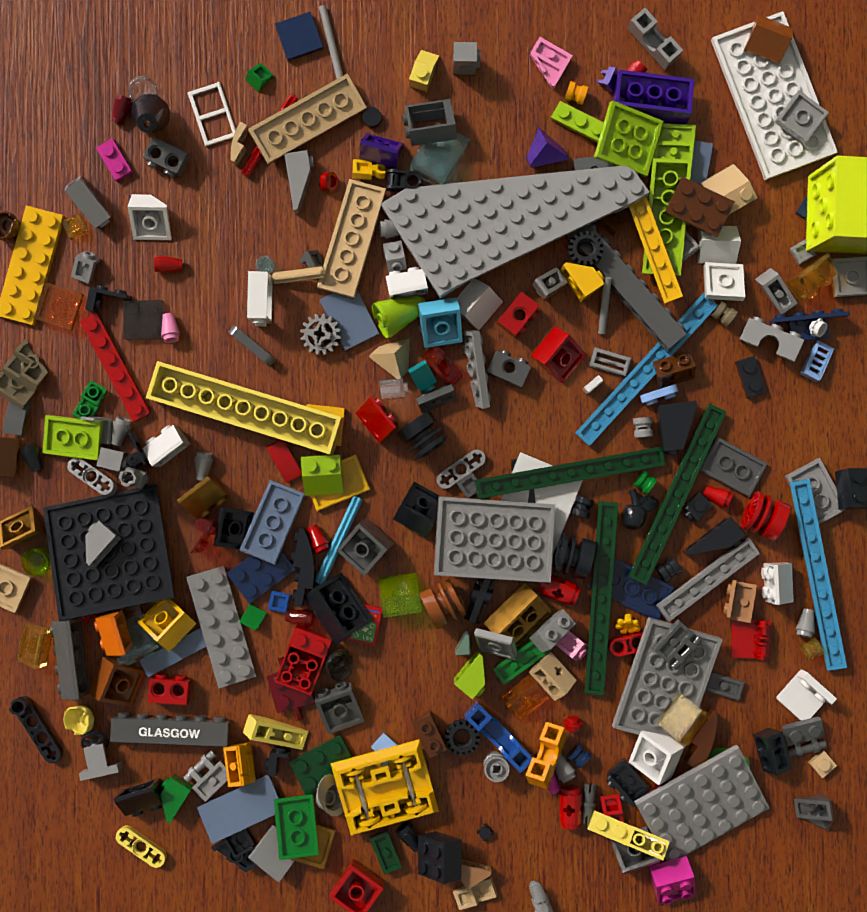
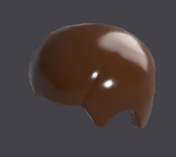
[0,211,20,241]

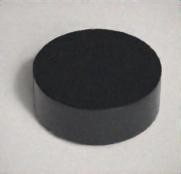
[362,107,382,128]

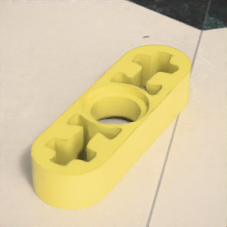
[116,825,167,868]

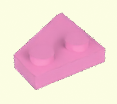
[530,37,573,89]

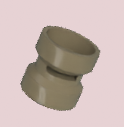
[710,300,738,327]

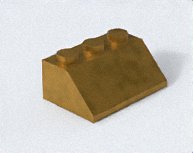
[484,583,554,649]

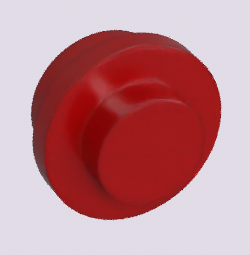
[563,716,583,732]

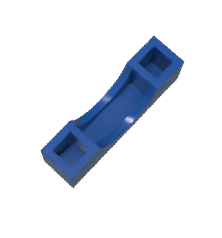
[464,700,534,773]

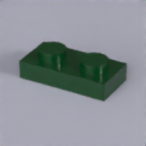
[370,829,402,875]

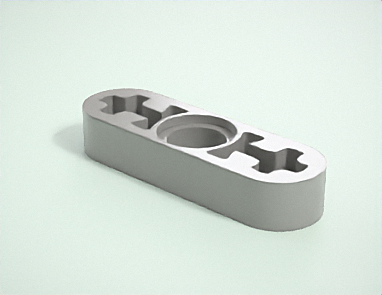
[437,450,485,489]
[68,457,117,497]

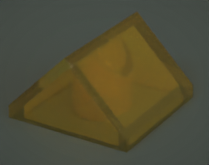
[16,622,52,669]
[657,693,711,746]

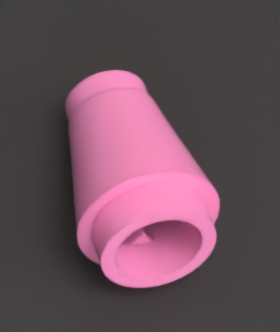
[161,313,181,343]

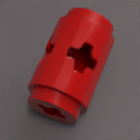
[538,574,581,606]
[559,785,582,830]

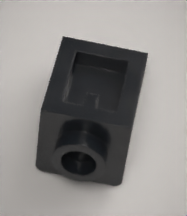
[682,492,713,522]

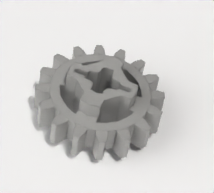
[300,314,342,355]

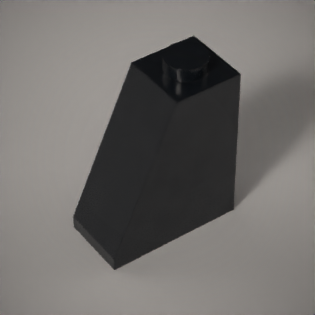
[655,401,697,455]

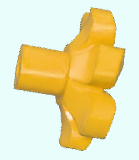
[615,614,640,634]

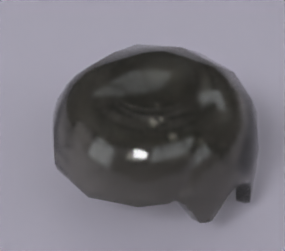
[324,649,353,682]

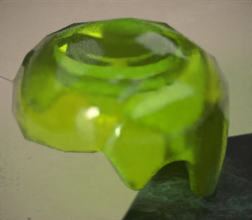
[21,547,51,577]

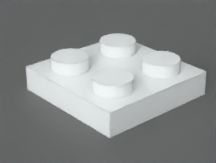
[703,262,745,301]

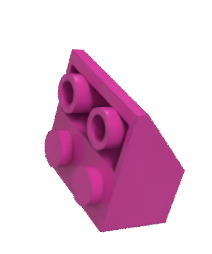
[649,856,696,905]

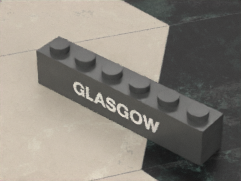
[110,712,231,747]

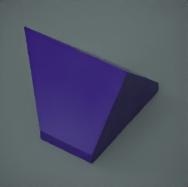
[527,128,568,168]

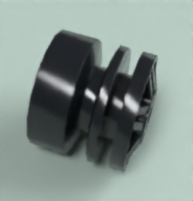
[397,411,448,460]
[553,533,596,580]

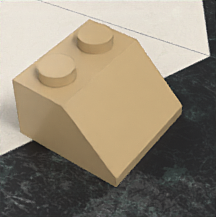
[700,164,757,214]

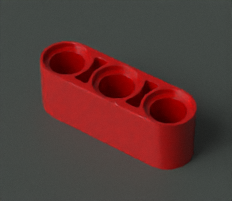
[608,630,644,656]

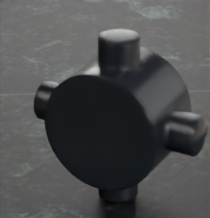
[477,824,493,841]

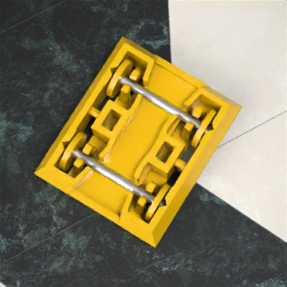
[331,739,439,836]

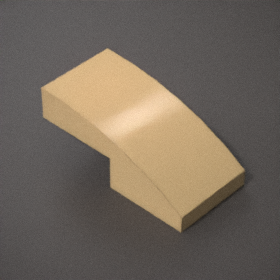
[231,122,249,167]
[453,876,498,910]

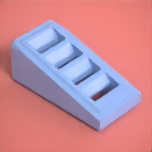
[799,340,834,382]

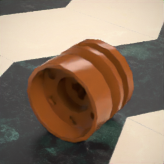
[419,578,467,629]

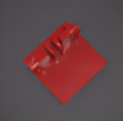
[731,620,771,660]

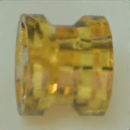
[800,637,824,661]

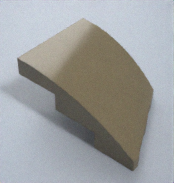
[0,339,48,409]

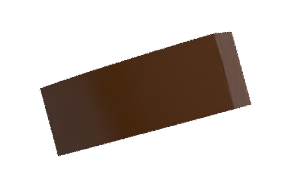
[683,707,717,768]

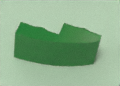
[72,380,108,419]

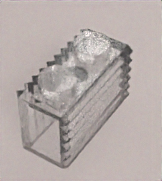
[379,378,409,403]

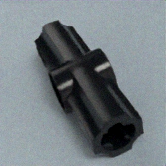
[464,578,496,624]

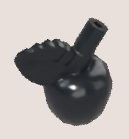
[622,488,659,530]

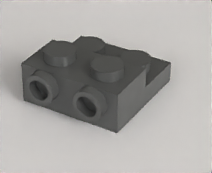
[315,682,365,734]

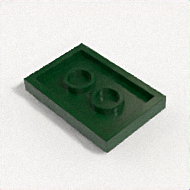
[289,734,352,795]

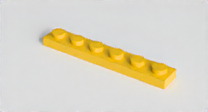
[629,197,683,304]

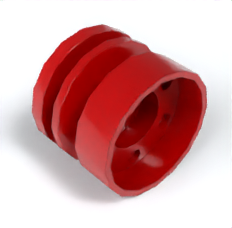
[741,491,790,541]

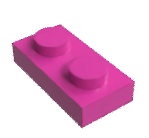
[96,138,133,182]

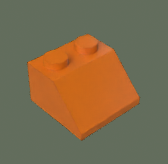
[94,609,133,656]

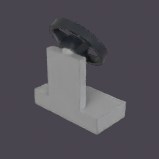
[79,731,123,781]

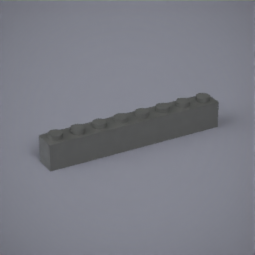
[567,223,686,352]

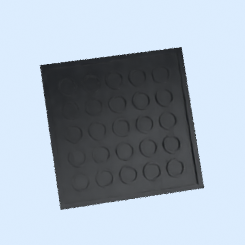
[43,484,176,621]

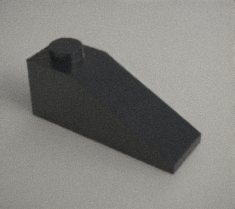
[682,517,746,555]

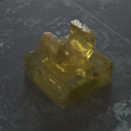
[61,213,88,240]

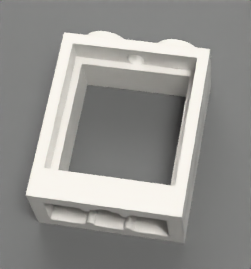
[247,271,273,327]

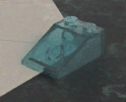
[409,122,470,185]

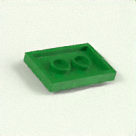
[273,794,319,860]

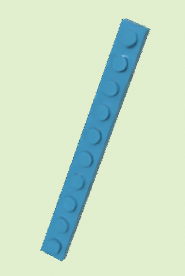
[575,293,718,446]
[789,479,847,671]

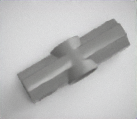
[118,467,150,489]

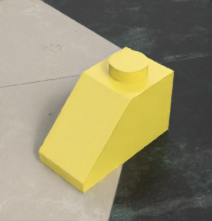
[409,50,439,92]

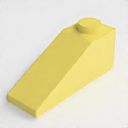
[243,714,308,750]

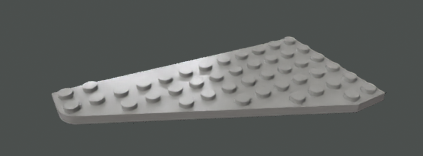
[381,166,649,298]

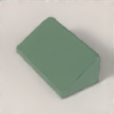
[455,630,470,655]

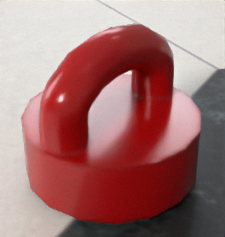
[319,172,338,191]

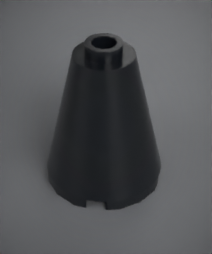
[131,93,170,133]

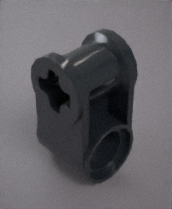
[385,169,422,192]

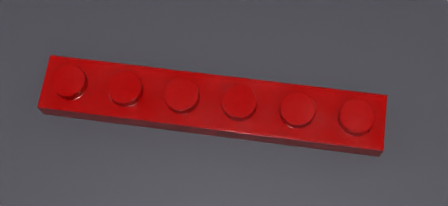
[79,312,151,422]

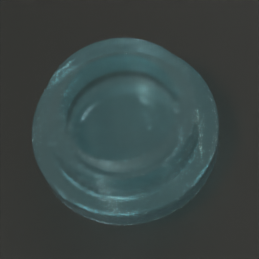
[255,256,274,274]

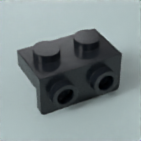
[607,758,650,807]

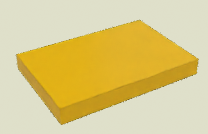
[311,454,370,511]

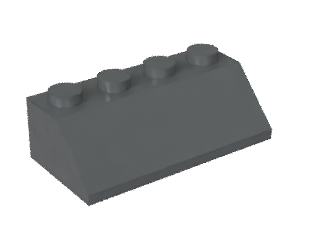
[50,618,90,700]

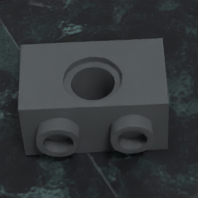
[486,350,531,389]

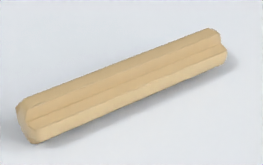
[272,266,326,284]

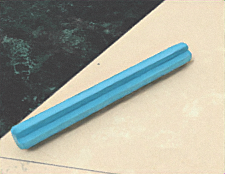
[315,496,362,584]

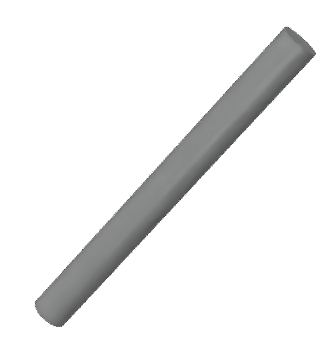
[319,5,344,79]

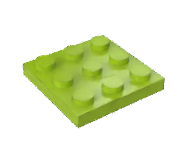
[594,101,663,177]

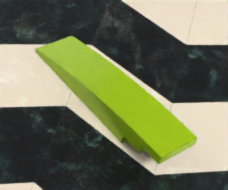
[642,124,696,276]

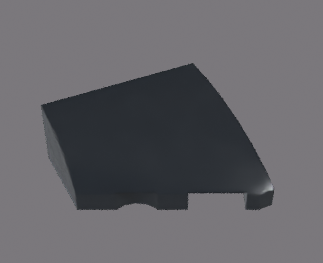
[211,828,258,872]

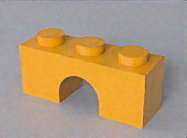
[526,722,567,789]

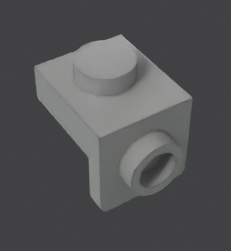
[383,240,407,273]

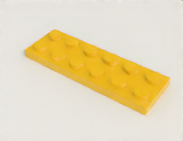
[0,205,65,326]

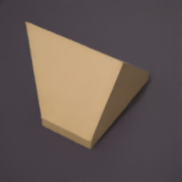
[369,338,410,380]

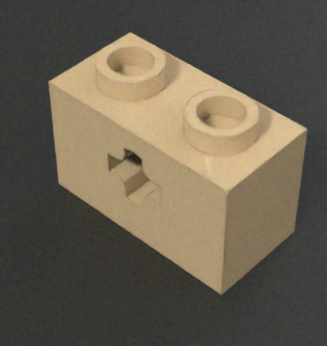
[529,652,577,701]

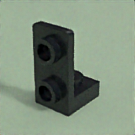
[85,285,132,313]

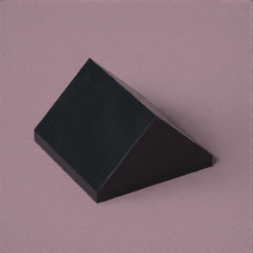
[213,507,254,549]

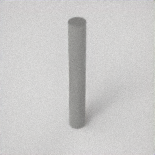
[598,277,612,334]

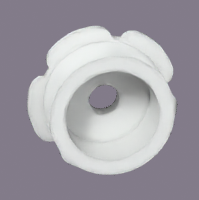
[809,318,827,337]

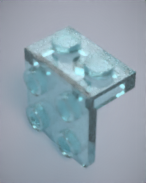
[116,613,160,666]

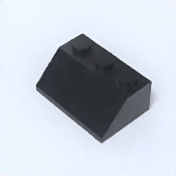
[304,572,373,645]

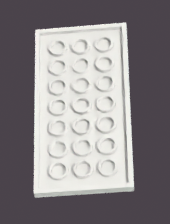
[711,11,838,180]

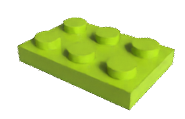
[42,415,103,460]

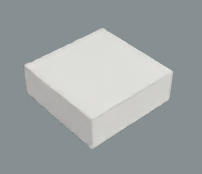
[582,375,603,394]

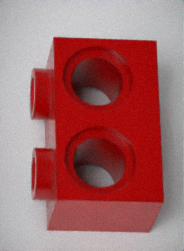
[148,673,192,705]

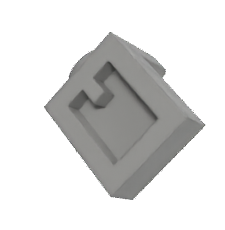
[71,251,101,284]

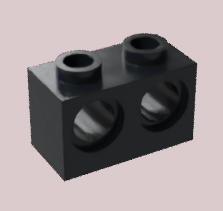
[753,728,792,775]

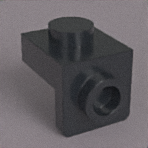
[265,746,291,777]

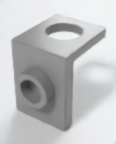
[81,417,112,444]

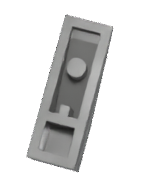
[285,150,314,214]

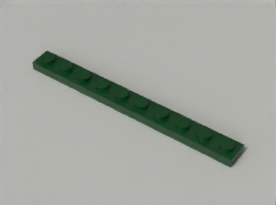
[628,403,726,585]
[475,446,665,499]
[584,501,619,696]

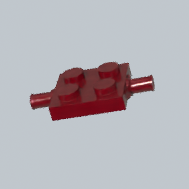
[266,656,314,721]

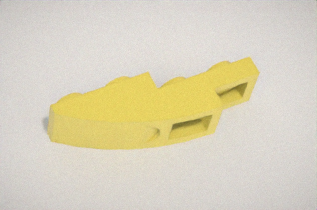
[587,811,670,860]

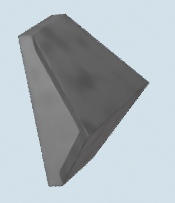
[794,794,834,831]

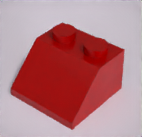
[531,326,587,384]

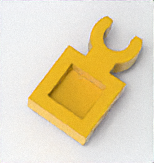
[352,159,385,180]

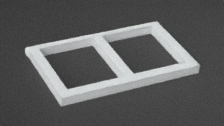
[187,82,236,147]

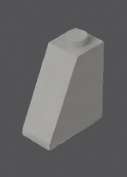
[65,175,110,228]

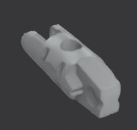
[529,880,553,912]

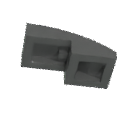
[2,399,31,436]

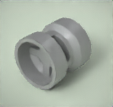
[633,417,654,438]

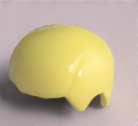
[63,705,94,735]

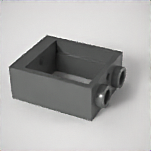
[402,99,457,146]

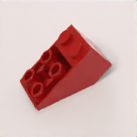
[355,396,398,444]
[275,625,332,696]

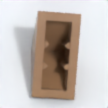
[461,859,492,890]

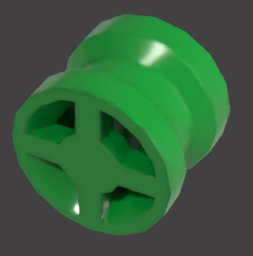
[633,470,657,495]

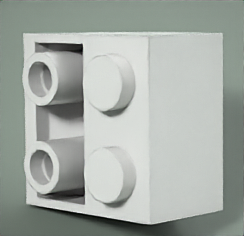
[761,562,793,605]

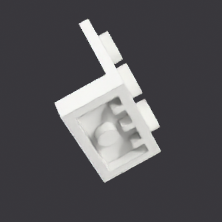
[776,670,837,721]

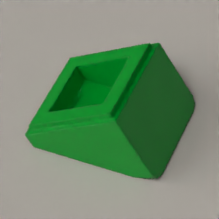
[245,63,274,92]
[239,604,267,631]

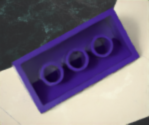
[613,70,694,124]

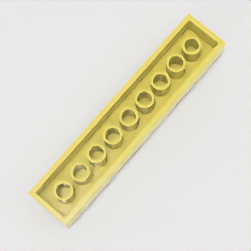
[146,361,344,455]

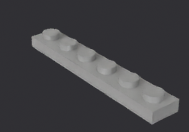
[656,537,760,622]

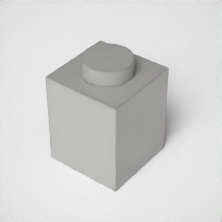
[97,447,128,472]

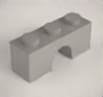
[627,8,683,70]
[739,316,804,362]

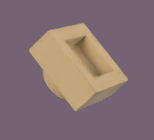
[808,750,837,778]

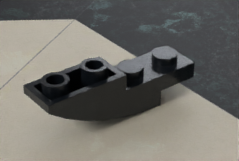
[291,528,316,607]

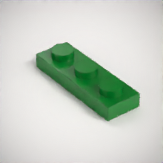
[492,641,550,685]

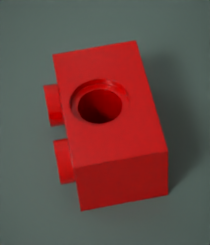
[497,291,540,338]

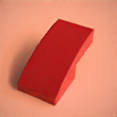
[266,439,302,483]
[600,794,624,823]

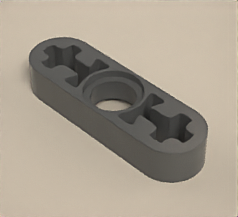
[228,325,276,367]

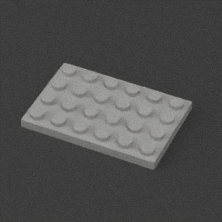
[434,496,555,583]
[612,617,723,747]
[634,745,769,861]

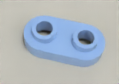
[640,384,678,405]

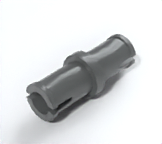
[582,783,597,825]

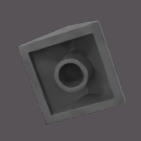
[610,826,660,875]

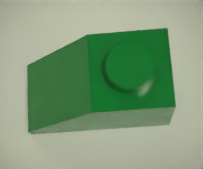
[160,774,194,823]

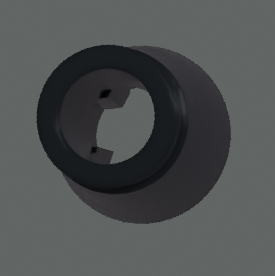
[20,443,43,472]
[396,822,418,852]

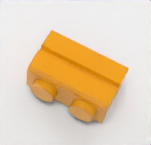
[223,742,256,787]

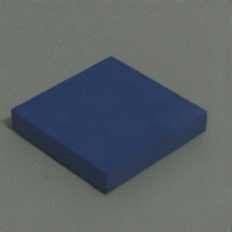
[275,11,323,61]

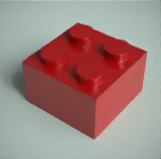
[329,859,385,912]

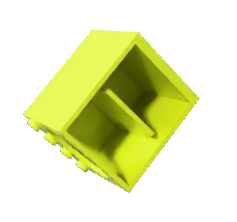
[806,156,867,255]

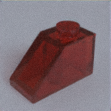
[420,346,463,386]

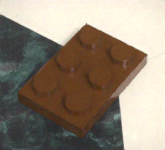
[664,177,735,238]

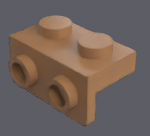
[724,580,757,624]

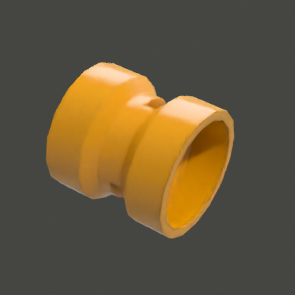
[564,81,588,105]

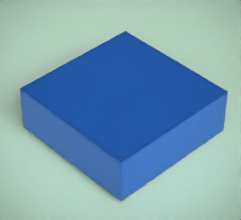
[268,590,291,613]

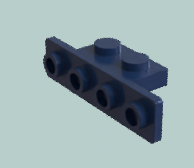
[769,309,850,340]

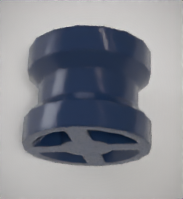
[567,743,592,768]

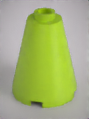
[372,295,426,338]

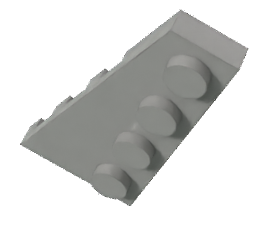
[462,329,491,409]

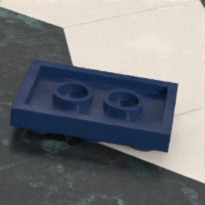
[227,550,296,604]

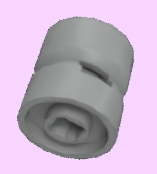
[483,751,510,782]

